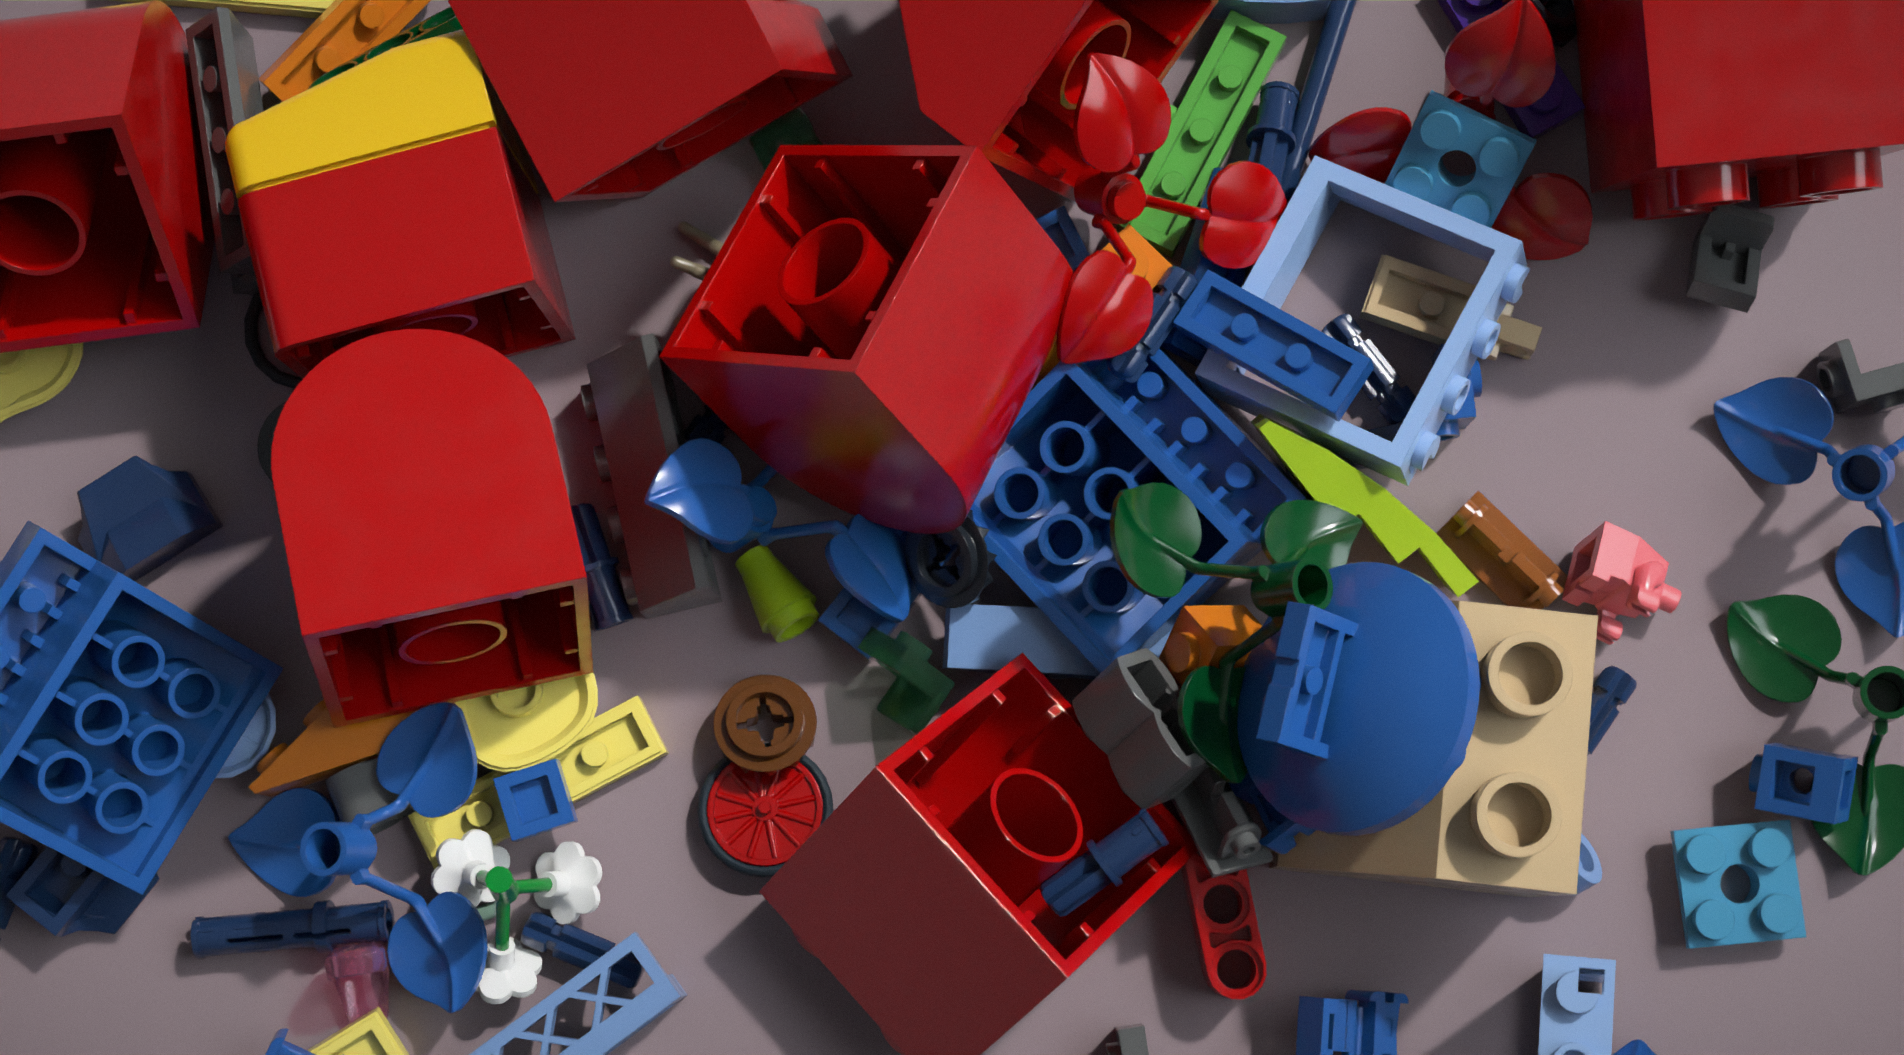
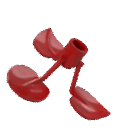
[1308,0,1593,260]
[1057,52,1288,364]

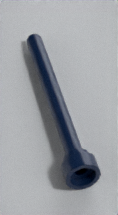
[1281,0,1357,203]

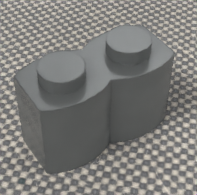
[1072,648,1209,809]

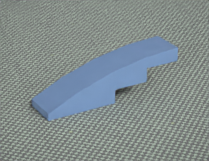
[942,604,1171,680]

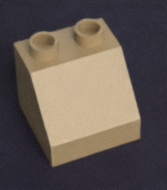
[1269,601,1598,897]

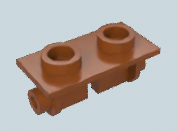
[1436,490,1567,610]

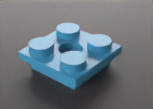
[1385,90,1537,228]
[1670,819,1807,949]

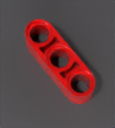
[1181,823,1267,999]

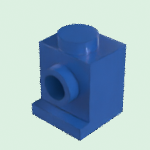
[1749,743,1858,824]

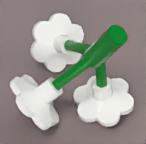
[430,829,602,1004]

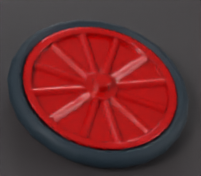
[697,742,834,878]

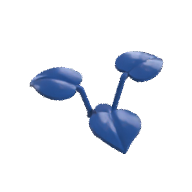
[1713,377,1904,638]
[644,438,912,624]
[228,702,488,1013]

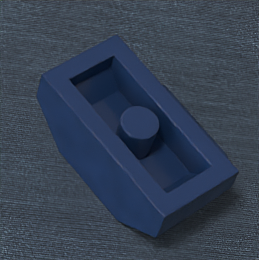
[77,455,223,581]
[6,846,160,937]

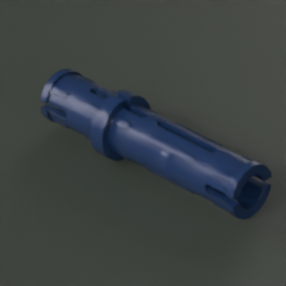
[191,900,395,959]

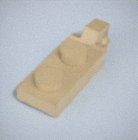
[1359,255,1542,361]

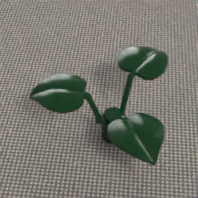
[1110,482,1363,784]
[1727,594,1904,876]

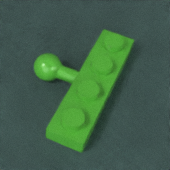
[1116,10,1287,258]

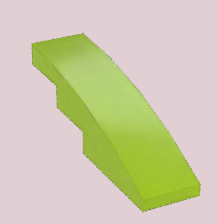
[1250,414,1479,597]

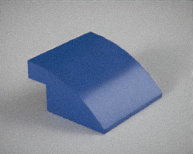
[970,346,1313,673]
[0,520,284,895]

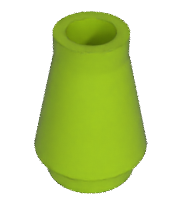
[735,545,819,643]

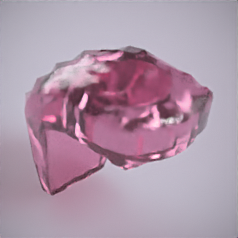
[324,941,389,1023]

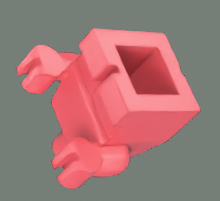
[1562,521,1681,645]

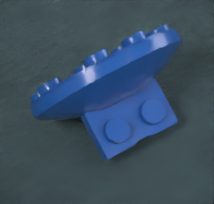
[1237,562,1482,836]

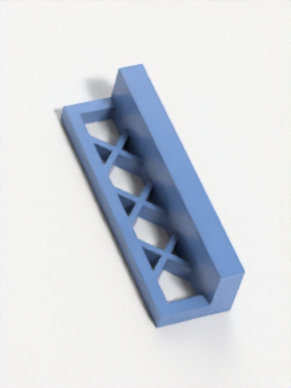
[469,932,687,1055]

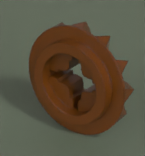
[714,675,817,776]

